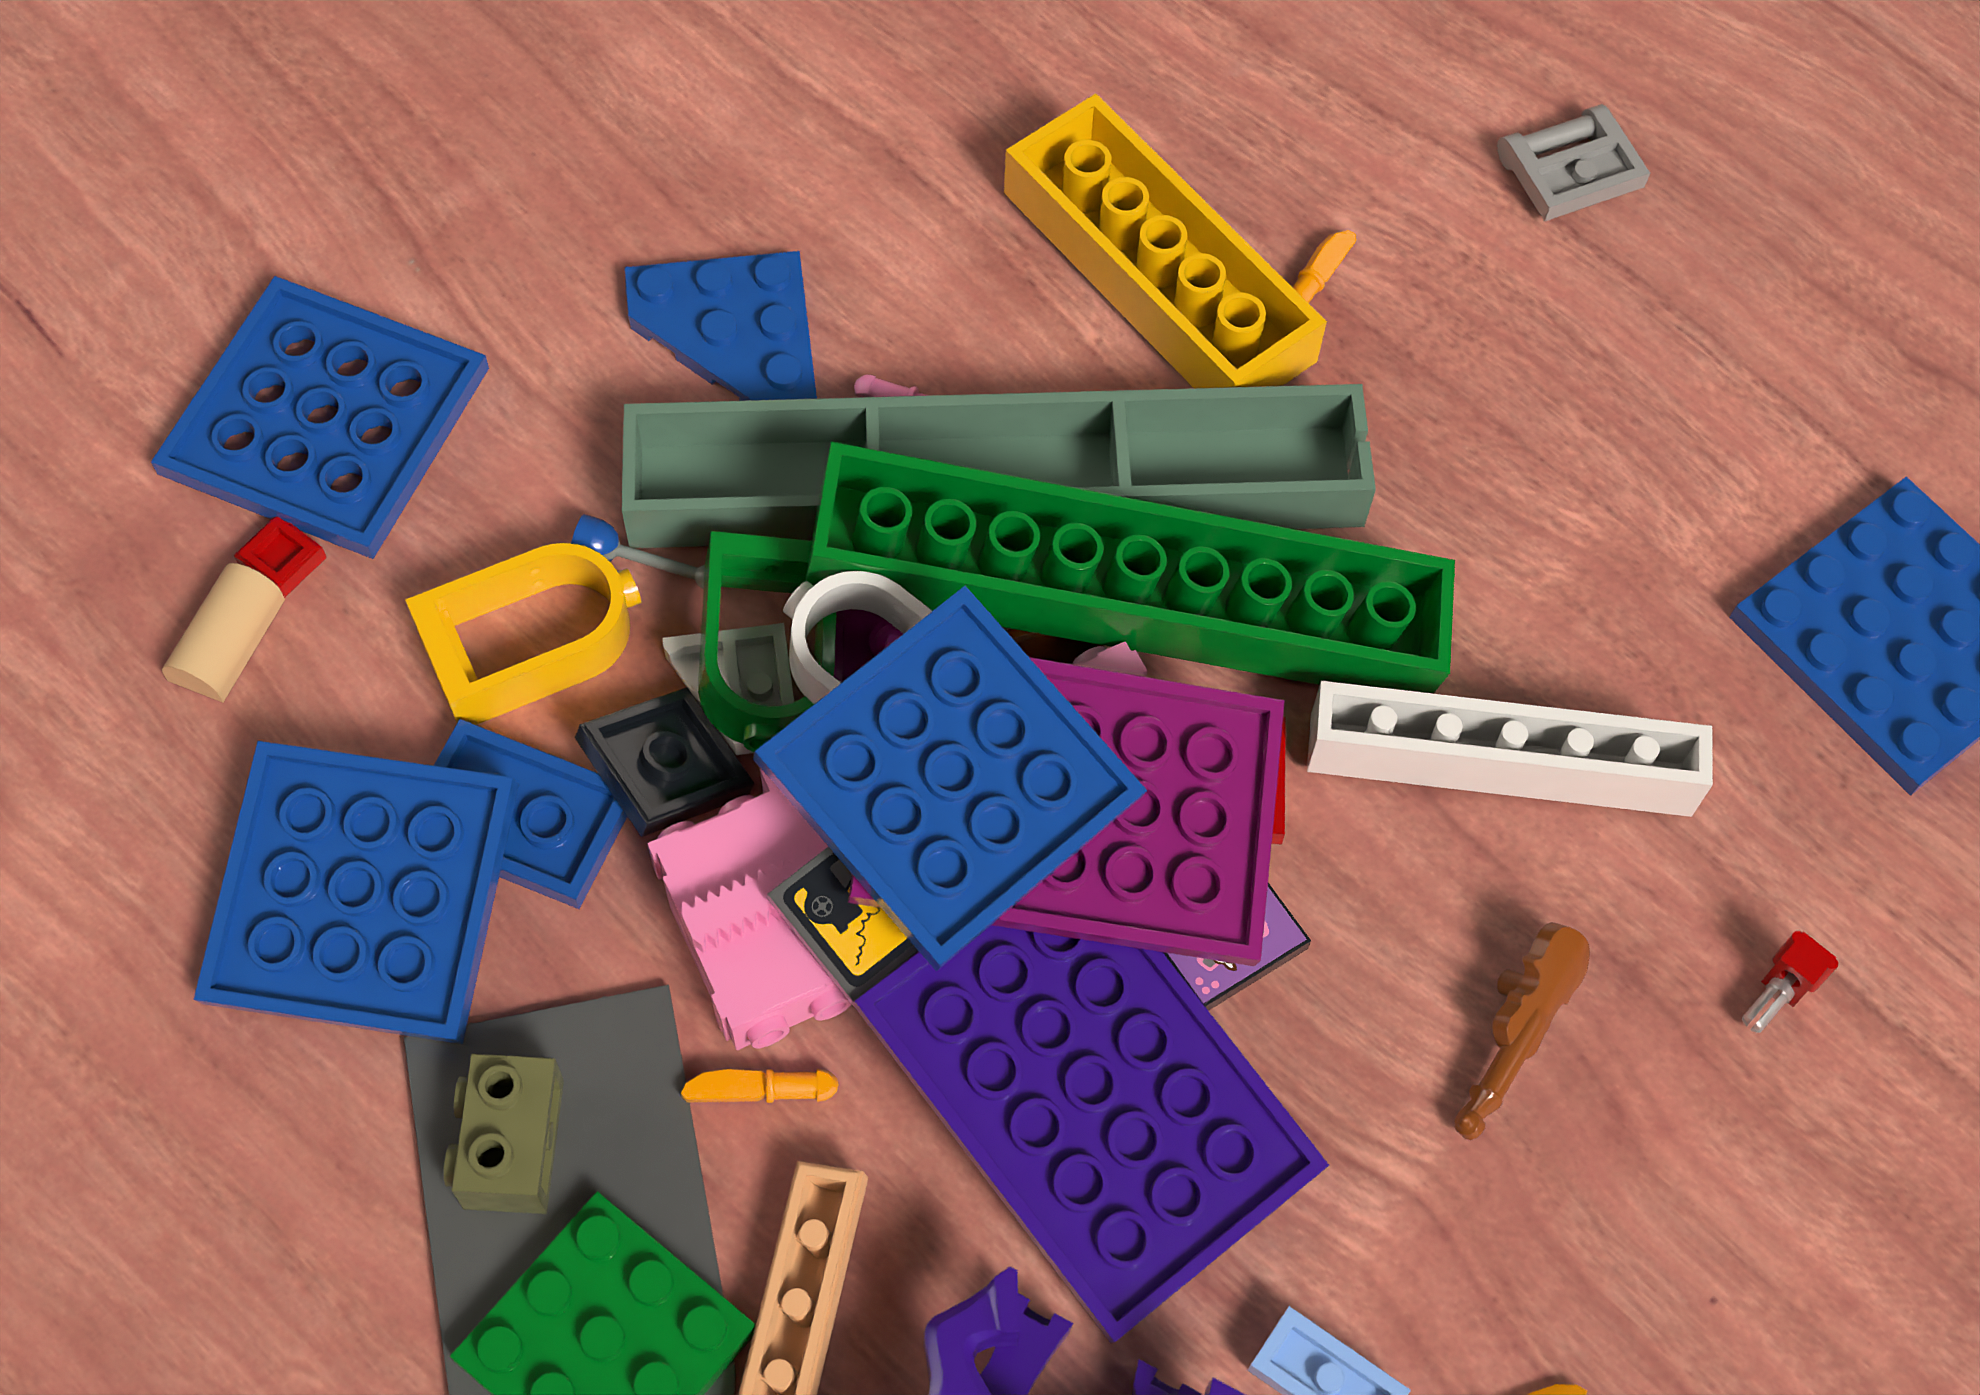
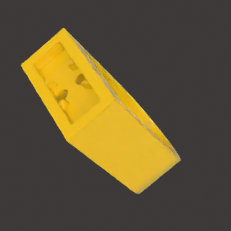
[405,543,642,725]

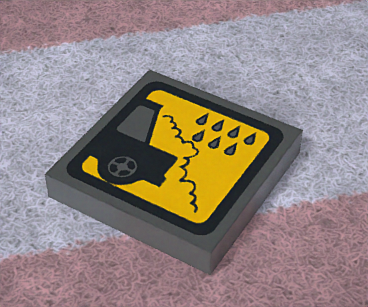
[766,847,919,1005]

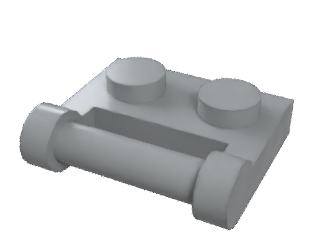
[1497,104,1650,222]

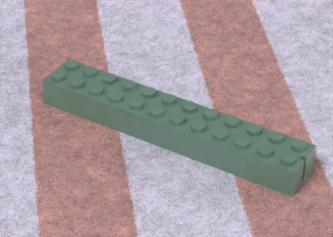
[622,384,1376,548]

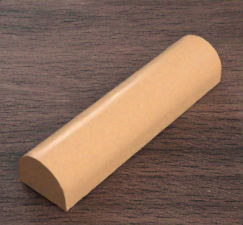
[738,1161,868,1395]

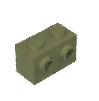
[444,1054,564,1214]

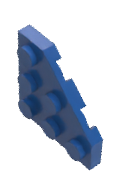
[625,251,817,401]

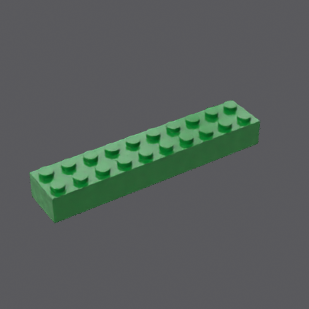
[805,442,1455,694]

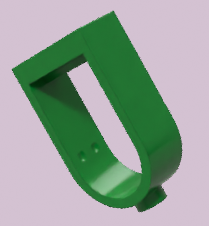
[698,531,836,752]

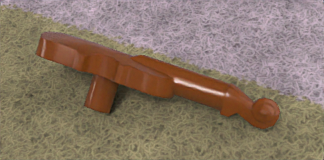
[1454,922,1590,1140]

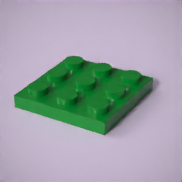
[450,1191,756,1395]

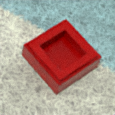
[234,516,327,598]

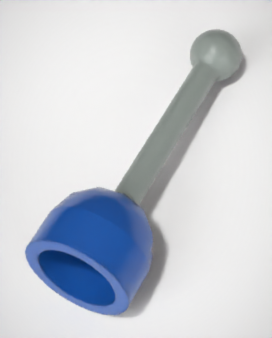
[571,514,705,589]

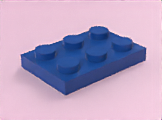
[433,719,627,909]

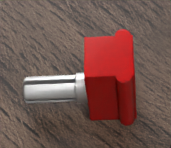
[1742,931,1839,1033]

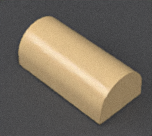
[162,563,285,702]

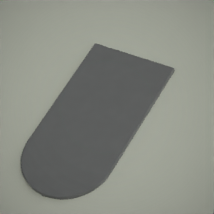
[404,985,736,1395]

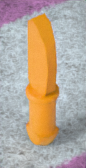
[1292,230,1356,303]
[681,1068,839,1103]

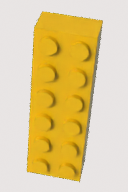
[1004,93,1327,388]

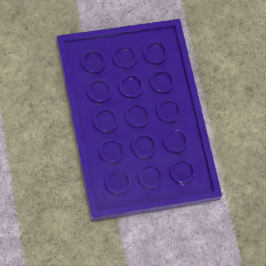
[853,925,1330,1343]

